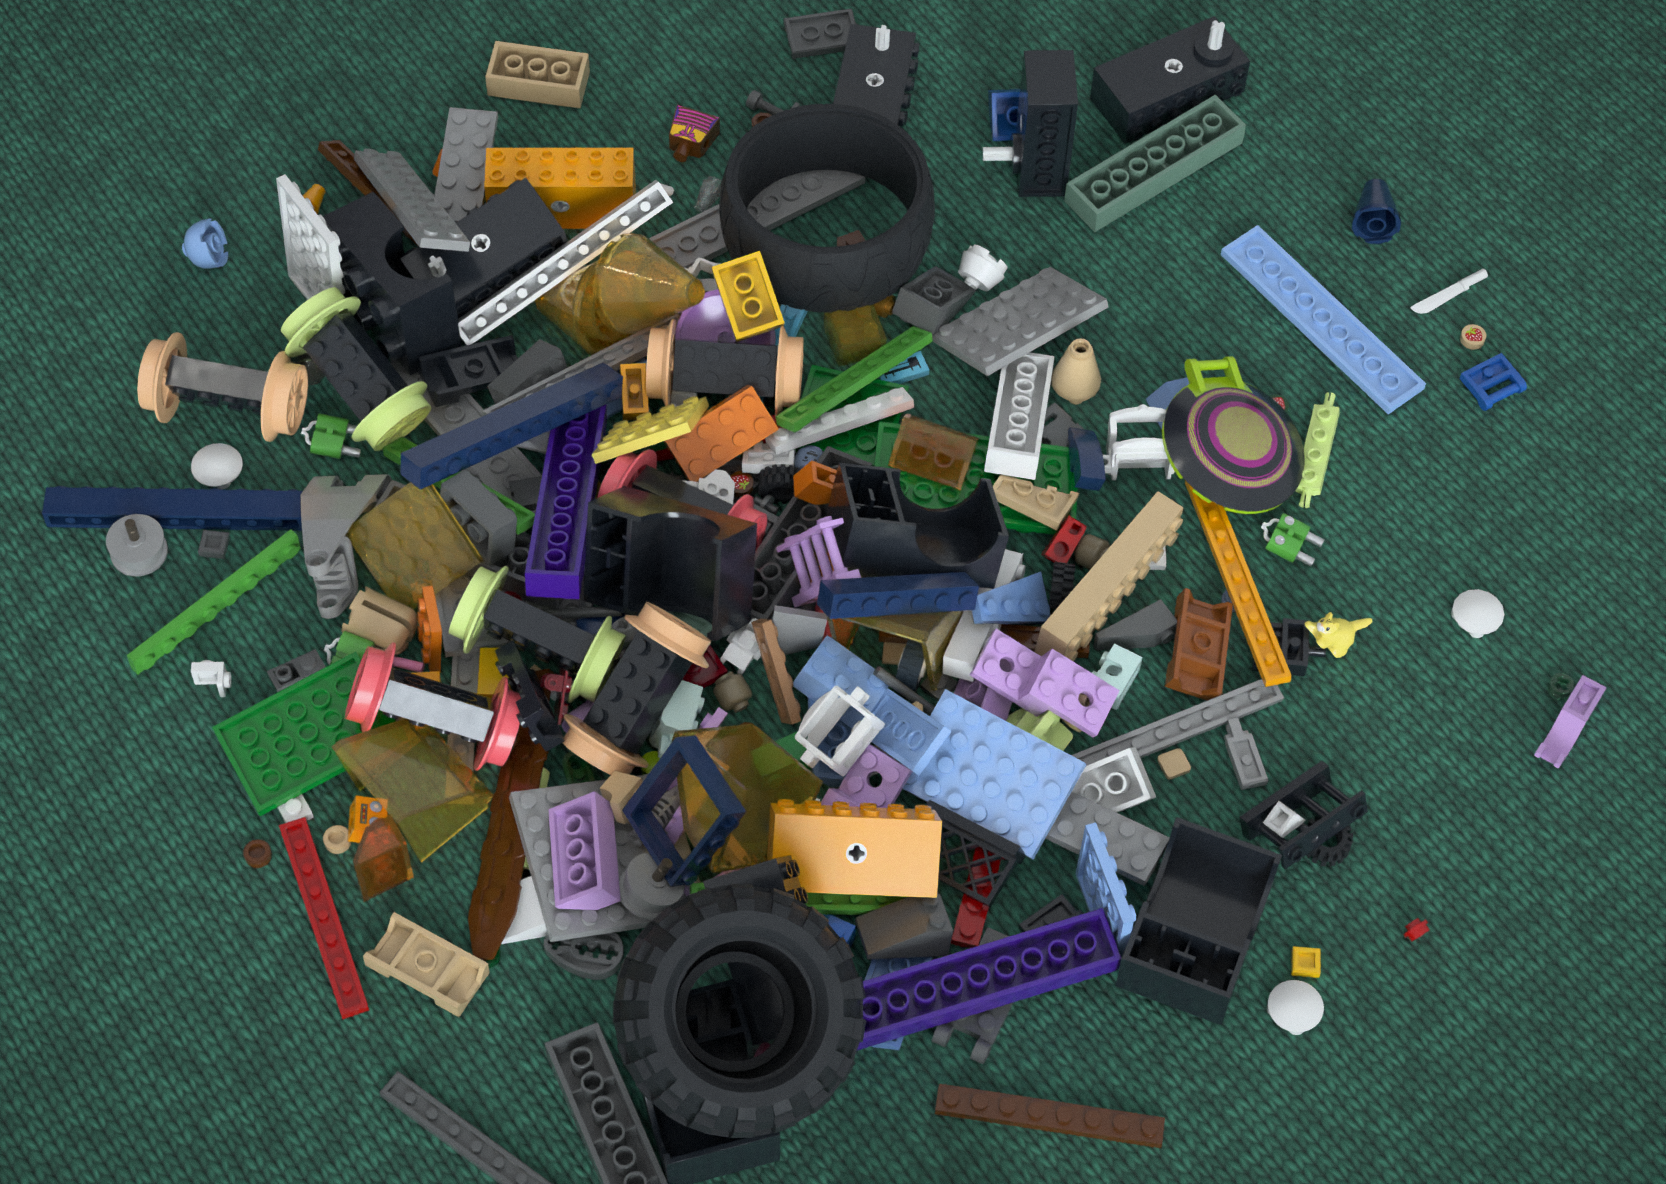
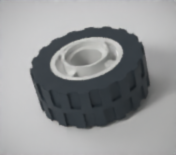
[896,632,933,692]

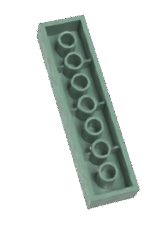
[1064,95,1246,232]

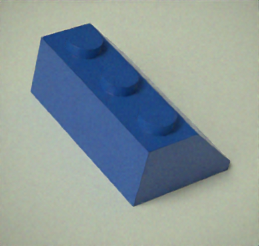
[988,89,1020,141]

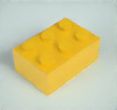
[712,251,784,342]

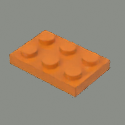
[417,586,442,672]

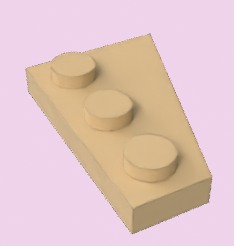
[993,475,1079,530]

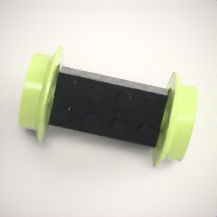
[281,287,432,451]
[449,566,626,703]

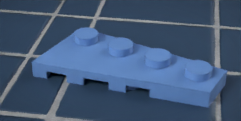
[972,572,1051,624]

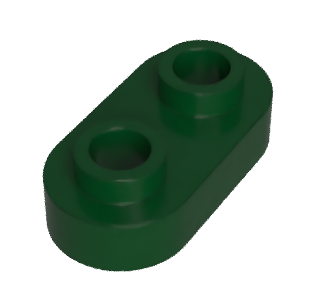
[562,751,595,785]

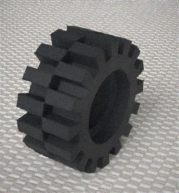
[758,464,800,504]
[1049,562,1075,609]
[1306,816,1353,866]

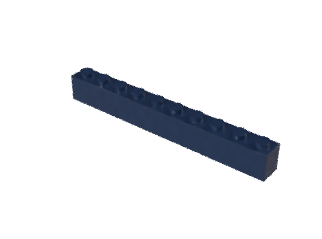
[401,362,623,490]
[42,486,303,531]

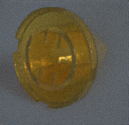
[593,233,705,334]
[535,258,644,356]

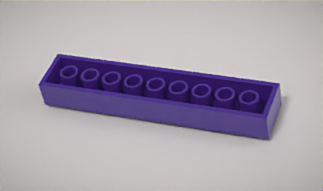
[525,404,607,599]
[857,908,1122,1051]

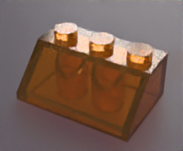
[888,414,979,490]
[353,815,414,902]

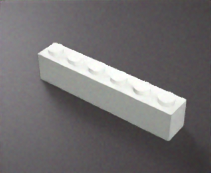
[943,549,1026,682]

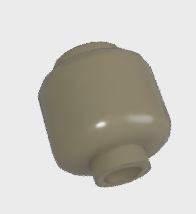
[1073,534,1110,570]
[713,672,752,713]

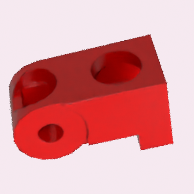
[1041,515,1087,563]

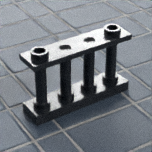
[1240,761,1368,869]

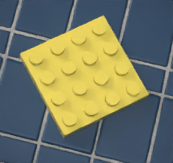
[592,396,709,464]

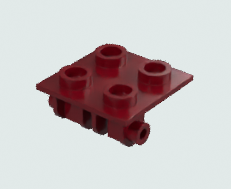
[540,669,572,725]

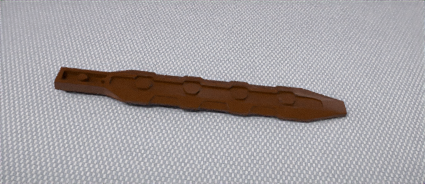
[468,669,554,961]

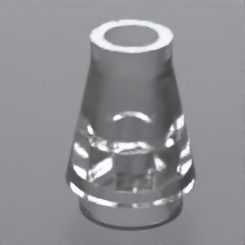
[694,176,722,213]

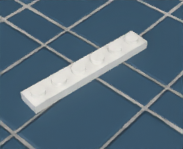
[765,387,914,455]

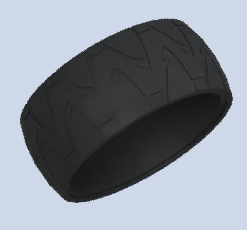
[719,104,935,313]

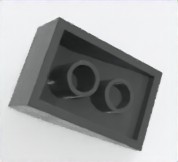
[892,266,976,336]
[855,894,953,959]

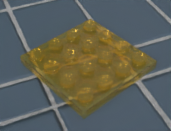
[346,482,484,609]

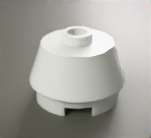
[958,244,1008,291]

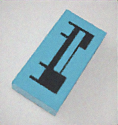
[878,351,929,384]

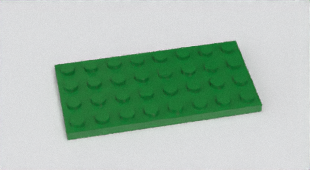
[874,421,1078,535]

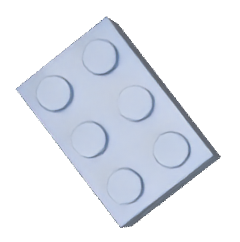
[793,635,889,728]

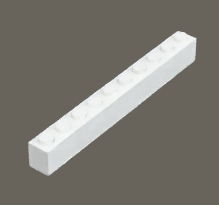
[458,180,673,345]

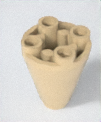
[1051,338,1101,405]

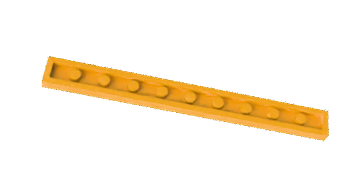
[1185,480,1292,687]

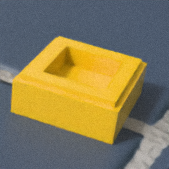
[1291,946,1321,978]

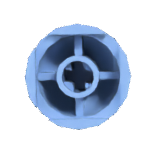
[182,219,228,269]

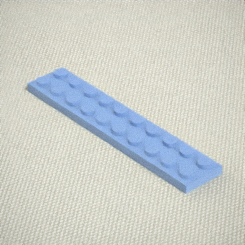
[1221,225,1426,414]

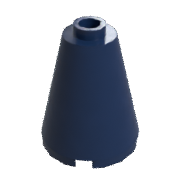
[1352,179,1401,244]

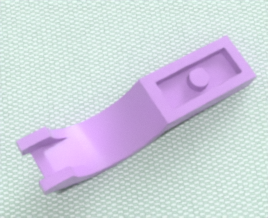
[1534,675,1607,769]

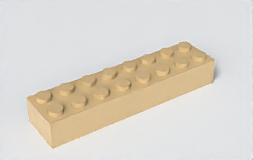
[1035,491,1183,662]

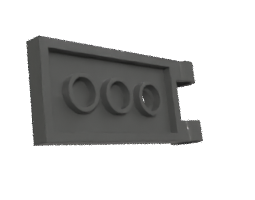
[932,927,1014,1065]

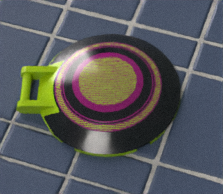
[1162,356,1305,514]

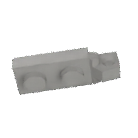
[1224,717,1268,790]

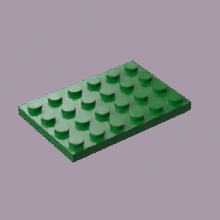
[212,651,405,816]

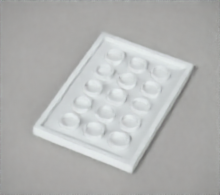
[276,174,345,300]

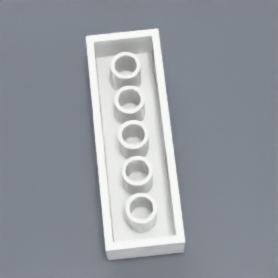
[984,352,1054,480]

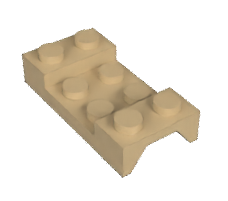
[363,912,490,1017]

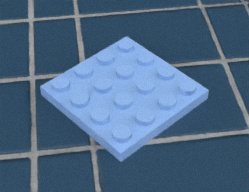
[1075,822,1136,968]

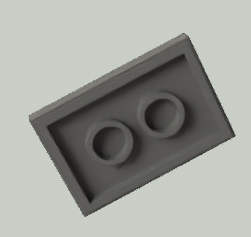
[783,8,856,59]

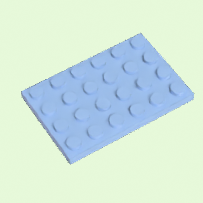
[903,689,1086,860]

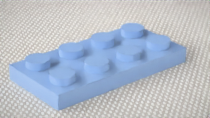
[871,688,951,775]

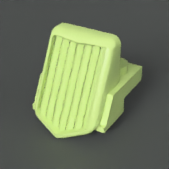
[1006,708,1073,751]

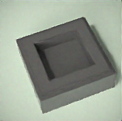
[198,530,230,559]

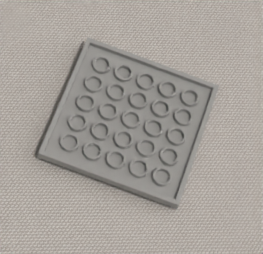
[509,774,700,942]

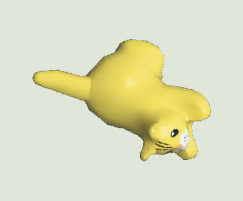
[1304,612,1372,658]

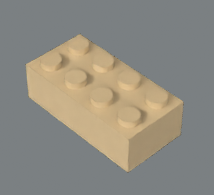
[485,41,590,108]

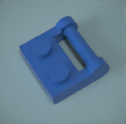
[1460,353,1527,411]

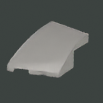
[772,605,827,655]

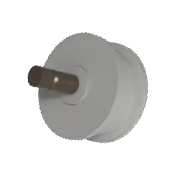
[106,514,168,576]
[619,853,685,920]

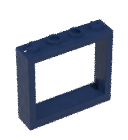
[622,735,746,887]

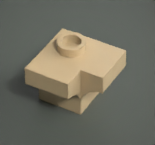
[600,771,642,824]

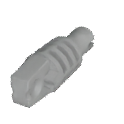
[628,785,687,846]

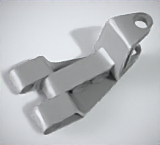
[300,474,392,619]

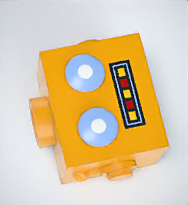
[348,795,391,846]

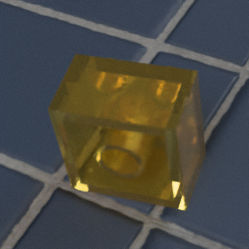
[824,304,887,367]

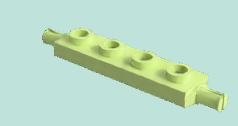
[1295,392,1340,508]

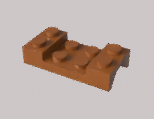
[1165,588,1233,701]

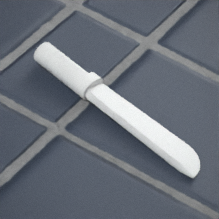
[1410,269,1488,314]

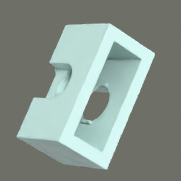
[1092,644,1143,710]

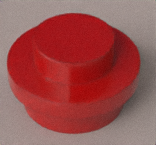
[1403,918,1430,942]

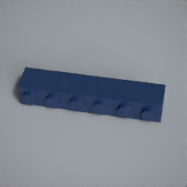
[817,572,979,619]

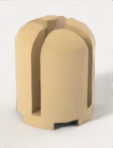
[342,586,418,656]

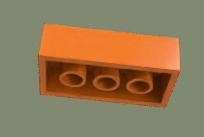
[663,385,779,482]

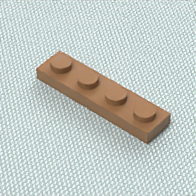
[751,619,801,724]

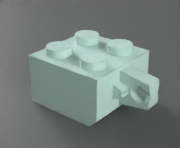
[649,680,705,758]

